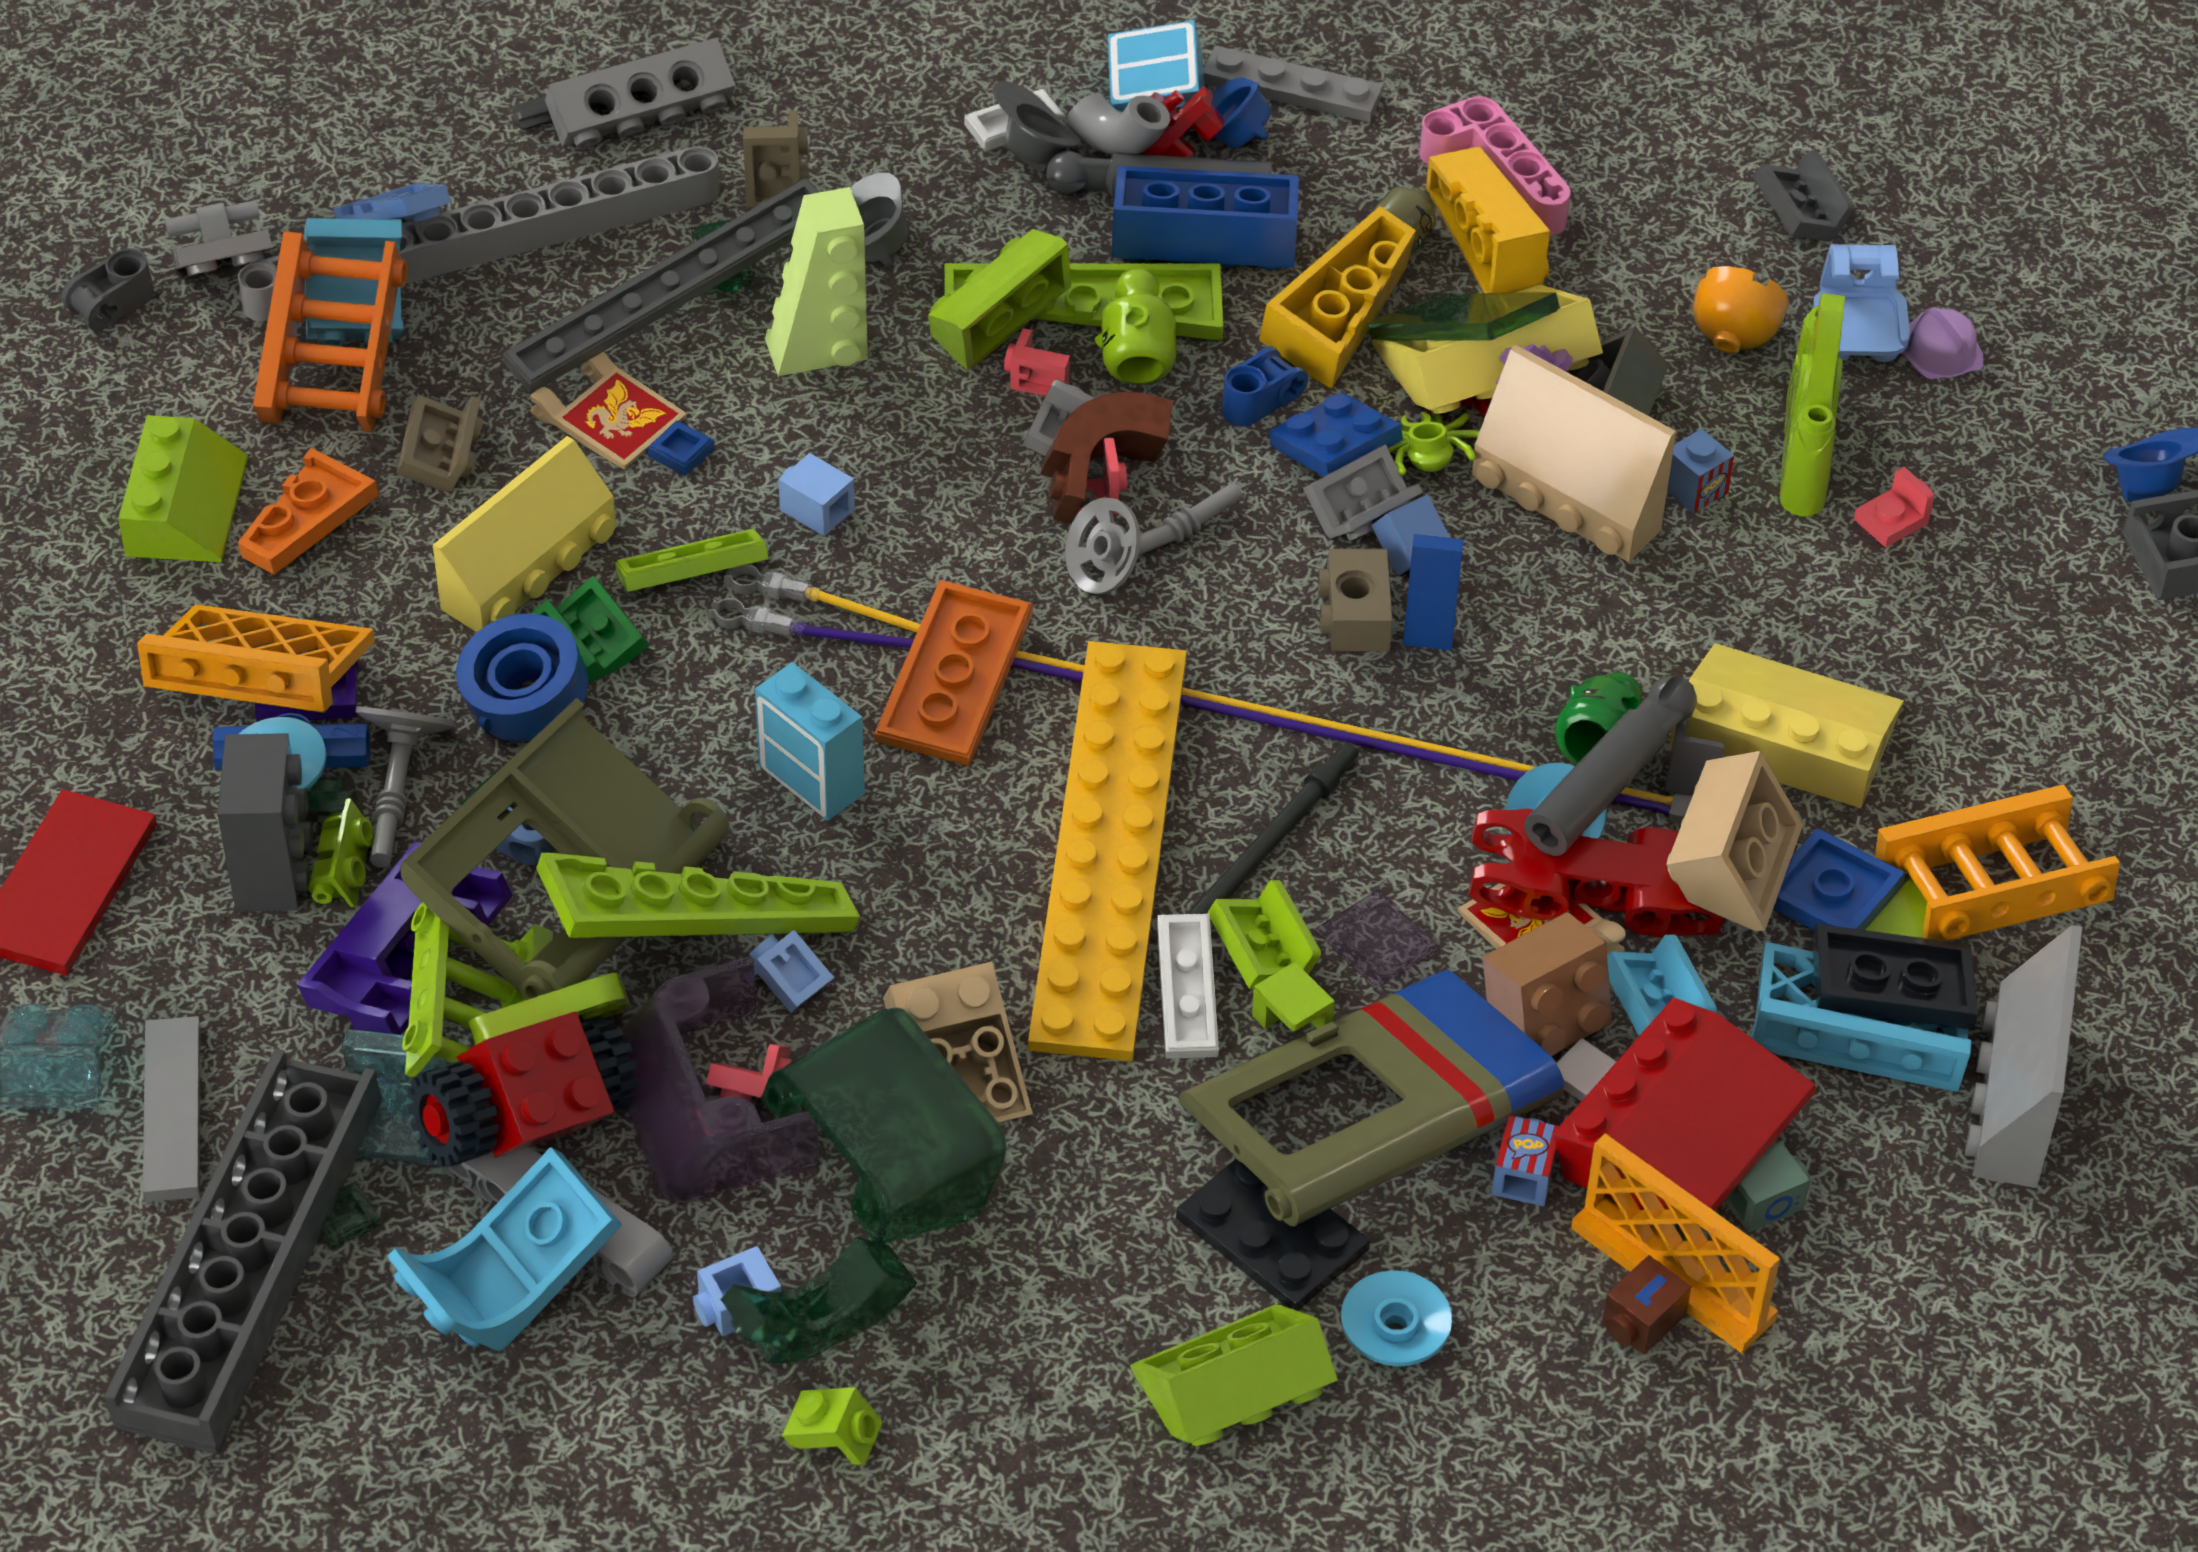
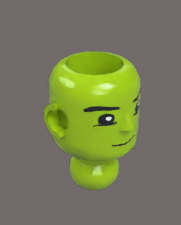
[1095,269,1177,385]

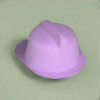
[1901,307,1983,379]

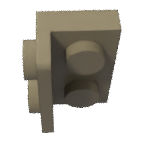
[743,111,809,208]

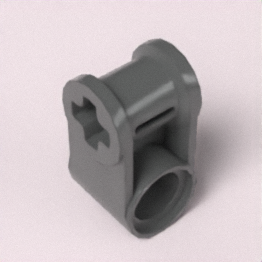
[61,248,154,332]

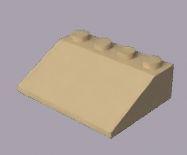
[1472,345,1676,562]

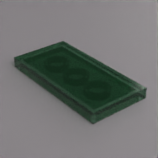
[1368,292,1560,341]

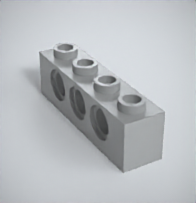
[545,38,736,149]

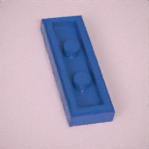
[1403,534,1464,650]

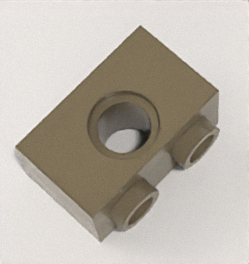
[1318,549,1392,651]

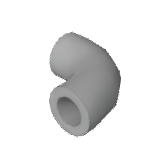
[1066,92,1170,156]

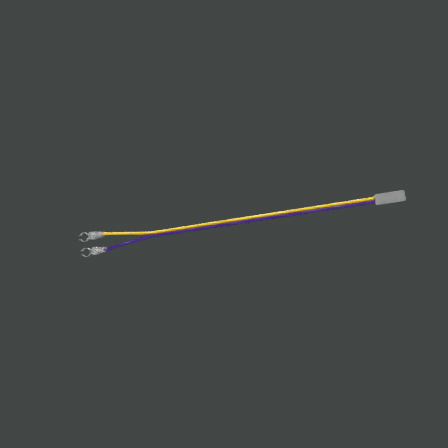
[708,564,1692,823]

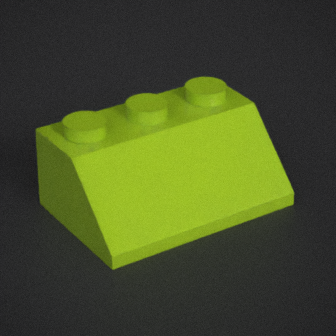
[928,229,1071,370]
[118,415,248,562]
[1130,1304,1338,1446]

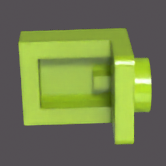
[782,1387,882,1465]

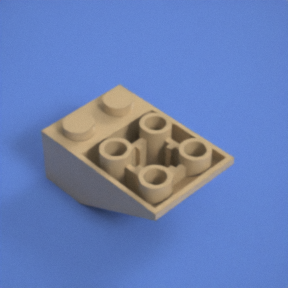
[883,962,1032,1139]

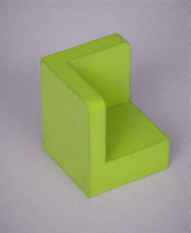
[1252,961,1335,1031]

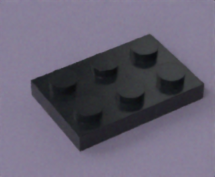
[1812,924,1978,1030]
[1176,1159,1370,1311]

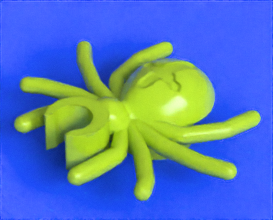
[1388,410,1480,475]

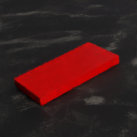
[0,789,157,976]

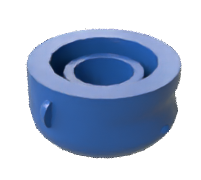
[455,613,588,742]

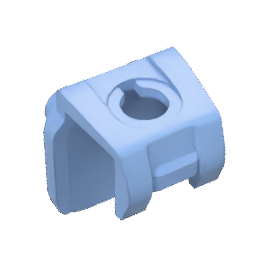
[1813,244,1910,362]

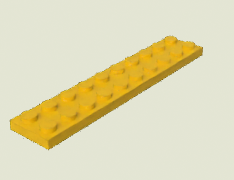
[1028,641,1187,1061]

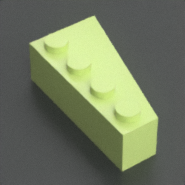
[765,187,868,376]

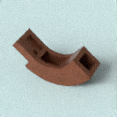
[1040,392,1173,523]

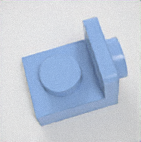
[743,930,834,1013]

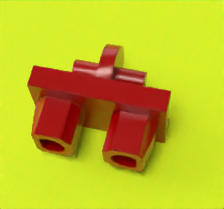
[1144,86,1224,157]

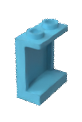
[304,218,403,346]

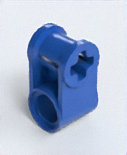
[1221,346,1309,426]

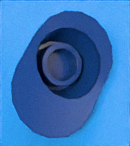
[1211,77,1272,149]
[2103,428,2198,502]

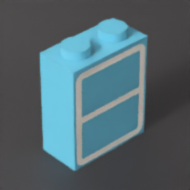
[1108,20,1204,112]
[755,662,865,821]

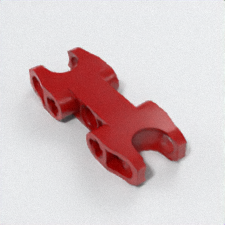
[1469,808,1724,938]

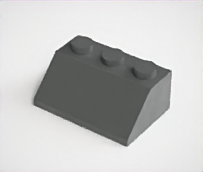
[1566,326,1669,417]

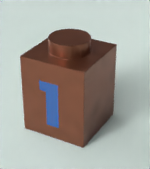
[1602,1255,1692,1355]

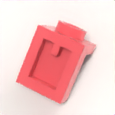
[1004,328,1070,396]
[1854,467,1934,548]

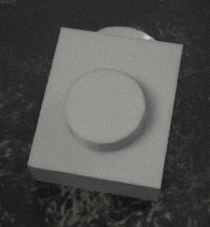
[1022,379,1094,456]

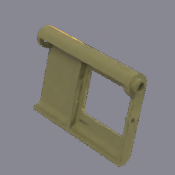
[400,698,729,1000]

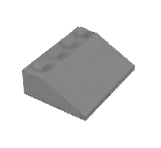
[1965,925,2082,1188]

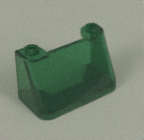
[761,1007,1006,1246]

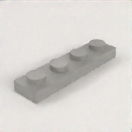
[1203,45,1383,123]

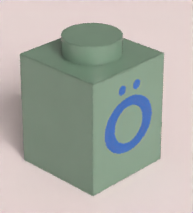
[1725,1141,1810,1233]

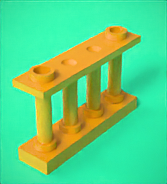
[1875,784,2120,941]

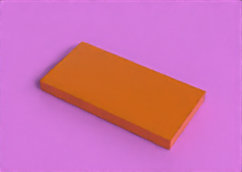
[874,580,1033,766]

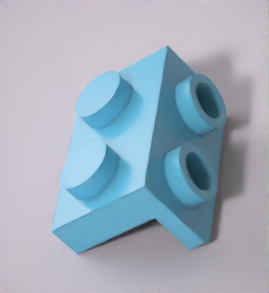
[1607,935,1717,1036]

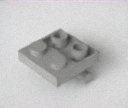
[165,200,272,276]

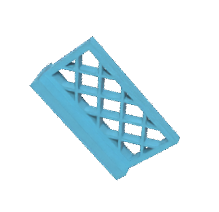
[1751,942,1971,1092]

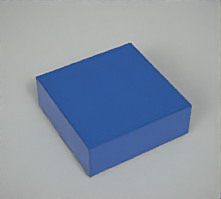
[647,420,715,476]

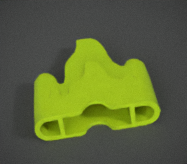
[1779,293,1845,516]

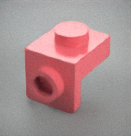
[706,1044,794,1104]

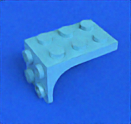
[387,1147,622,1352]

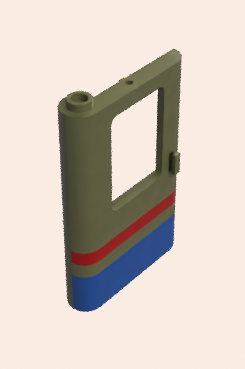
[1179,970,1564,1226]

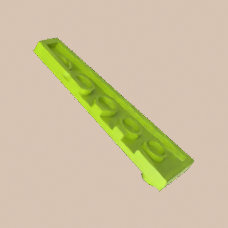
[944,263,1223,340]
[536,852,860,938]

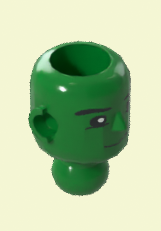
[1554,672,1642,766]

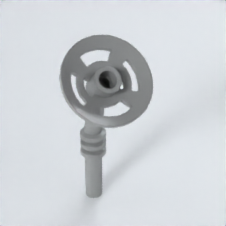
[1065,482,1243,594]
[355,706,457,868]

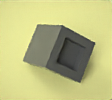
[1665,719,1725,796]

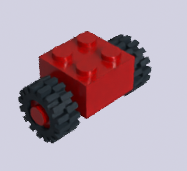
[407,1011,639,1168]

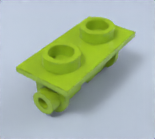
[308,798,374,907]

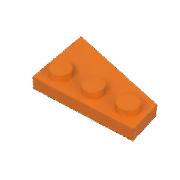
[238,448,379,575]

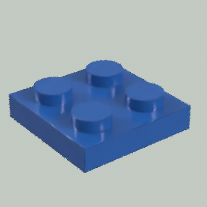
[1269,392,1403,477]
[1773,828,1905,931]

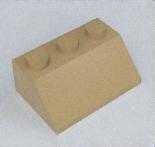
[1666,751,1803,932]

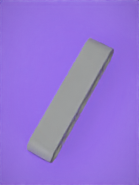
[440,1147,673,1297]

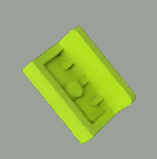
[1207,880,1321,989]

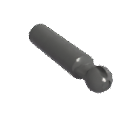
[1047,150,1272,198]
[1524,675,1697,856]

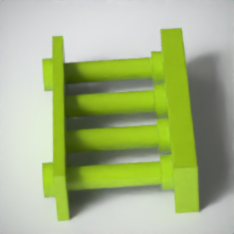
[402,902,553,1078]

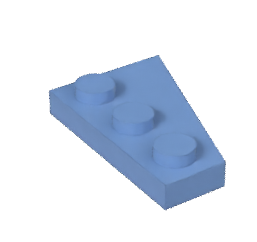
[333,182,451,222]

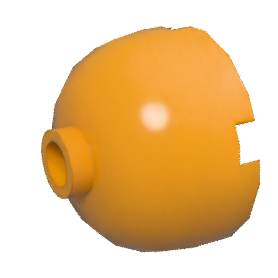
[1693,266,1789,353]

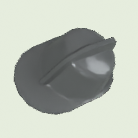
[992,81,1081,173]
[850,172,910,267]

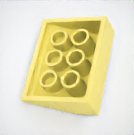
[1371,284,1603,414]
[1669,643,1904,808]

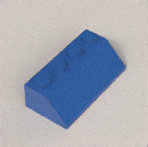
[1111,166,1299,270]

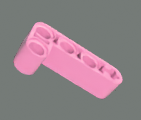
[1419,96,1570,236]

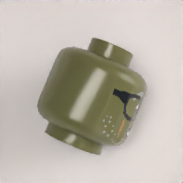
[1371,187,1437,253]

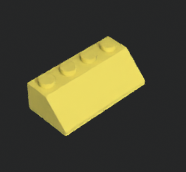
[433,436,616,632]

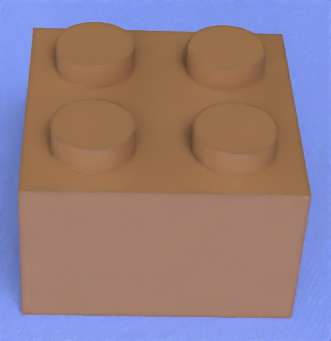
[1483,912,1612,1056]

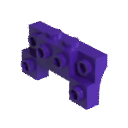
[297,841,513,1041]

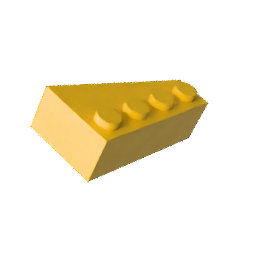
[1426,146,1550,301]
[1259,206,1416,389]

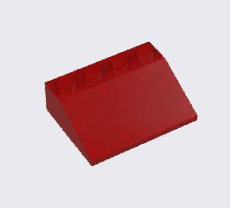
[1553,997,1816,1228]

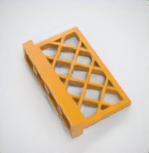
[137,604,375,713]
[1571,1134,1780,1354]

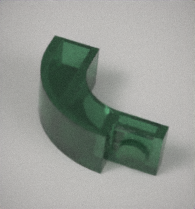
[720,1237,918,1364]

